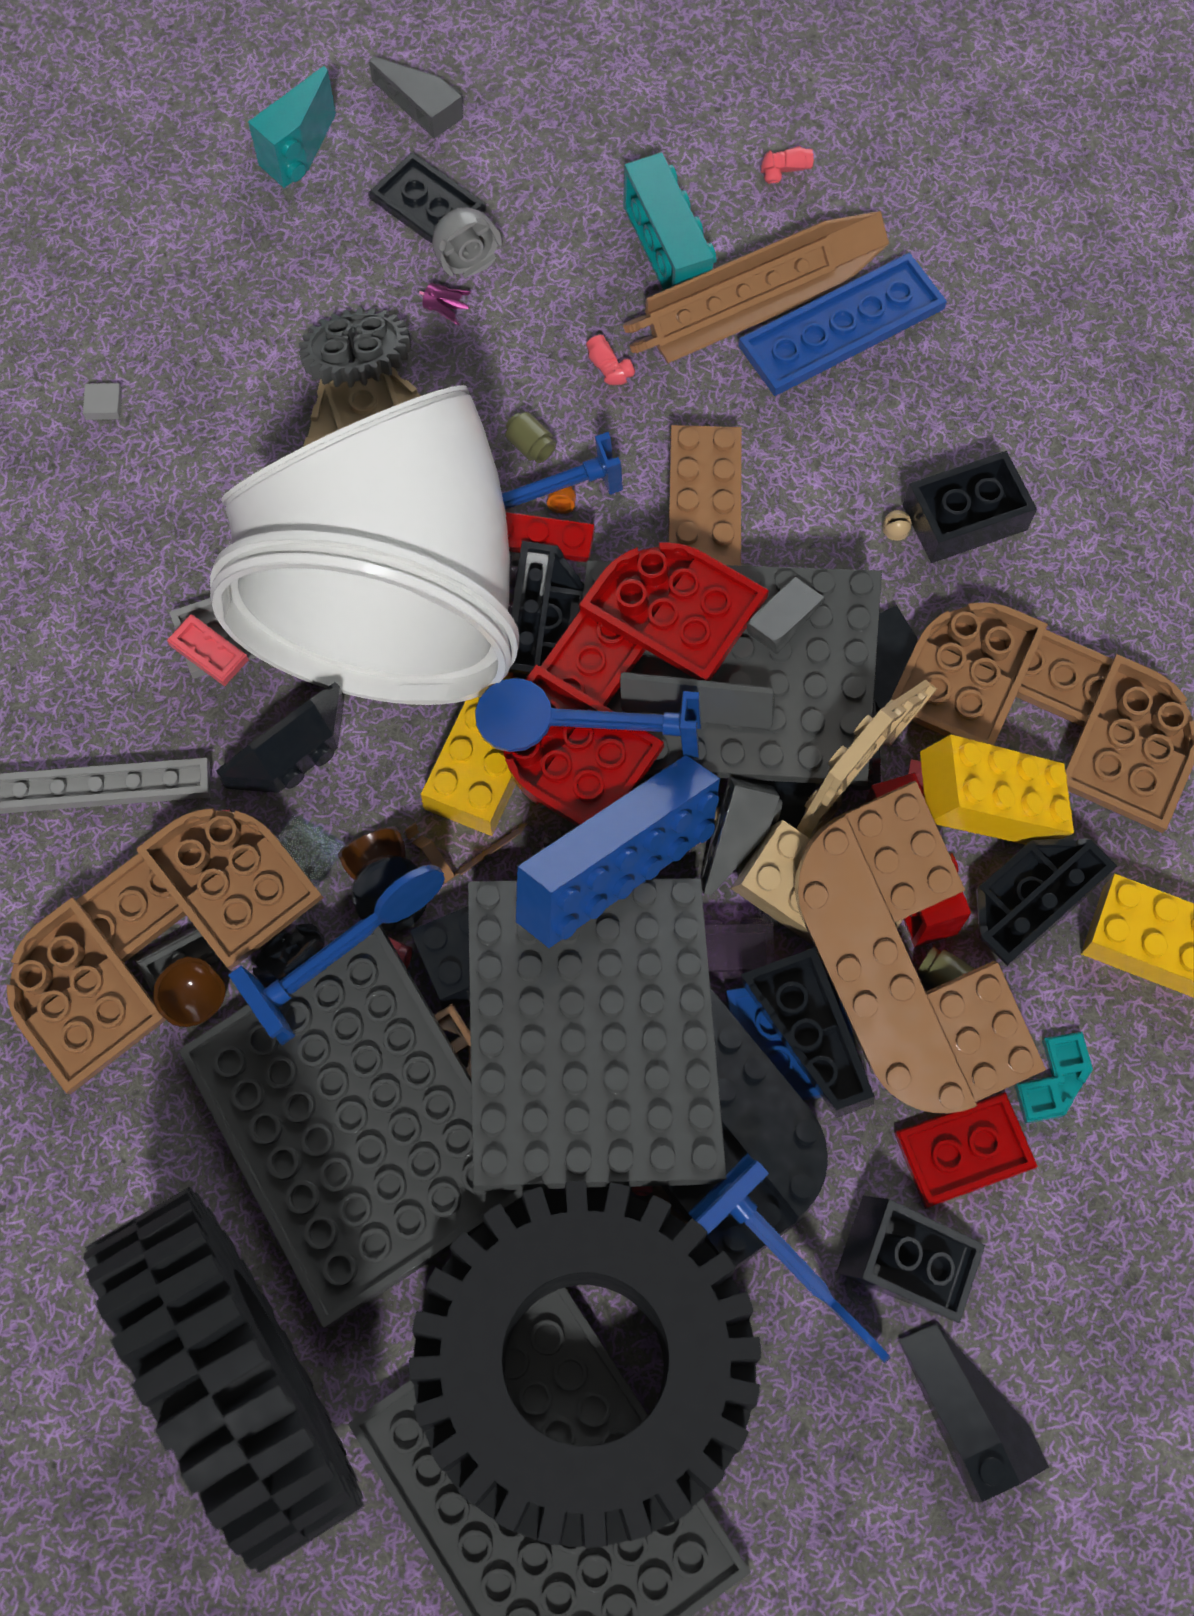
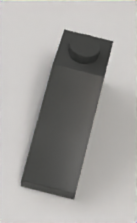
[369,56,464,139]
[700,776,782,896]

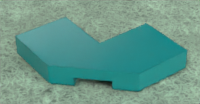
[1015,1031,1093,1124]

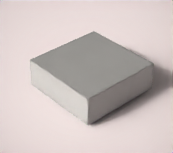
[83,383,122,420]

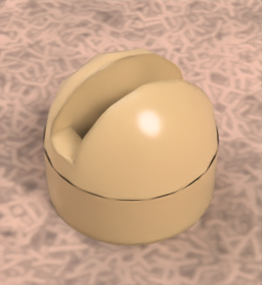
[882,510,912,541]

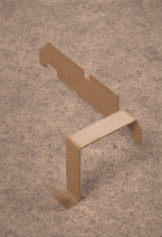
[405,822,528,885]

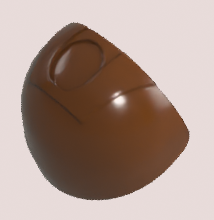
[338,827,406,880]
[153,957,225,1027]

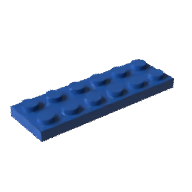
[738,252,947,397]

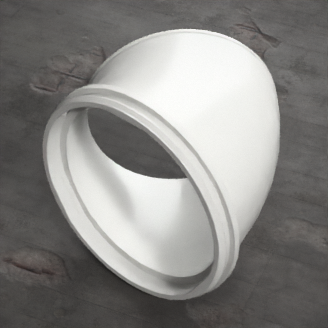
[210,385,520,705]

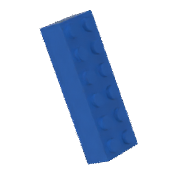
[516,755,720,948]

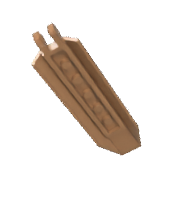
[623,211,889,363]

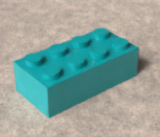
[623,152,717,290]

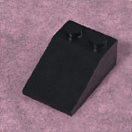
[836,1195,985,1323]

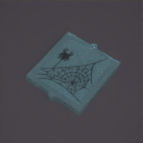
[277,816,344,888]

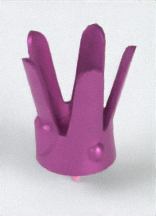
[419,282,471,326]

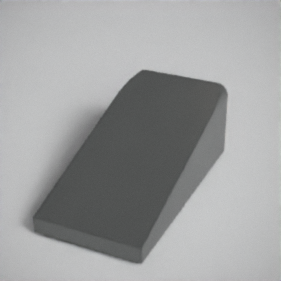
[746,577,825,654]

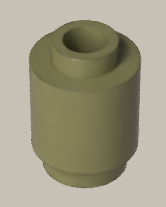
[505,412,557,463]
[917,946,975,988]

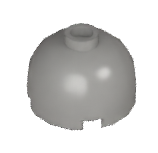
[432,207,502,278]

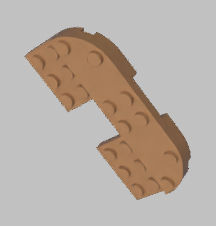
[891,602,1194,833]
[795,781,1046,1113]
[7,808,323,1095]

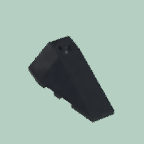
[898,1324,1049,1502]

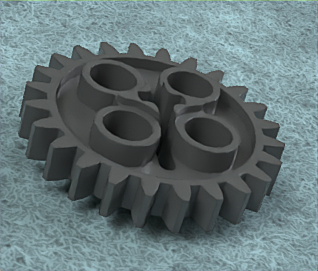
[299,308,412,388]

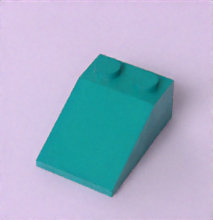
[248,66,336,188]

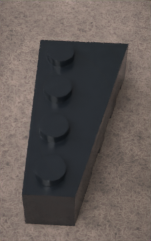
[740,947,875,1118]

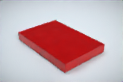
[894,1092,1038,1209]

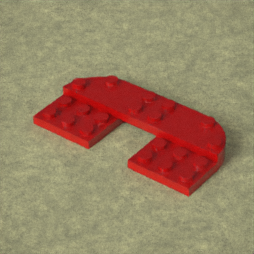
[503,542,769,826]

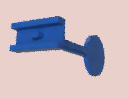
[502,432,623,510]
[475,678,701,758]
[228,865,445,1046]
[688,1154,891,1364]

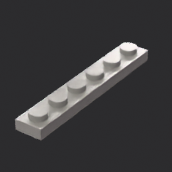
[0,758,211,814]

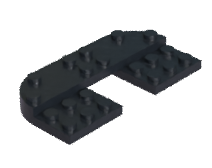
[661,988,828,1270]

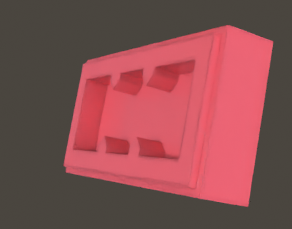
[167,614,249,686]

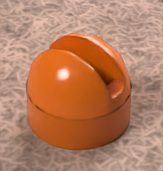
[547,486,576,514]

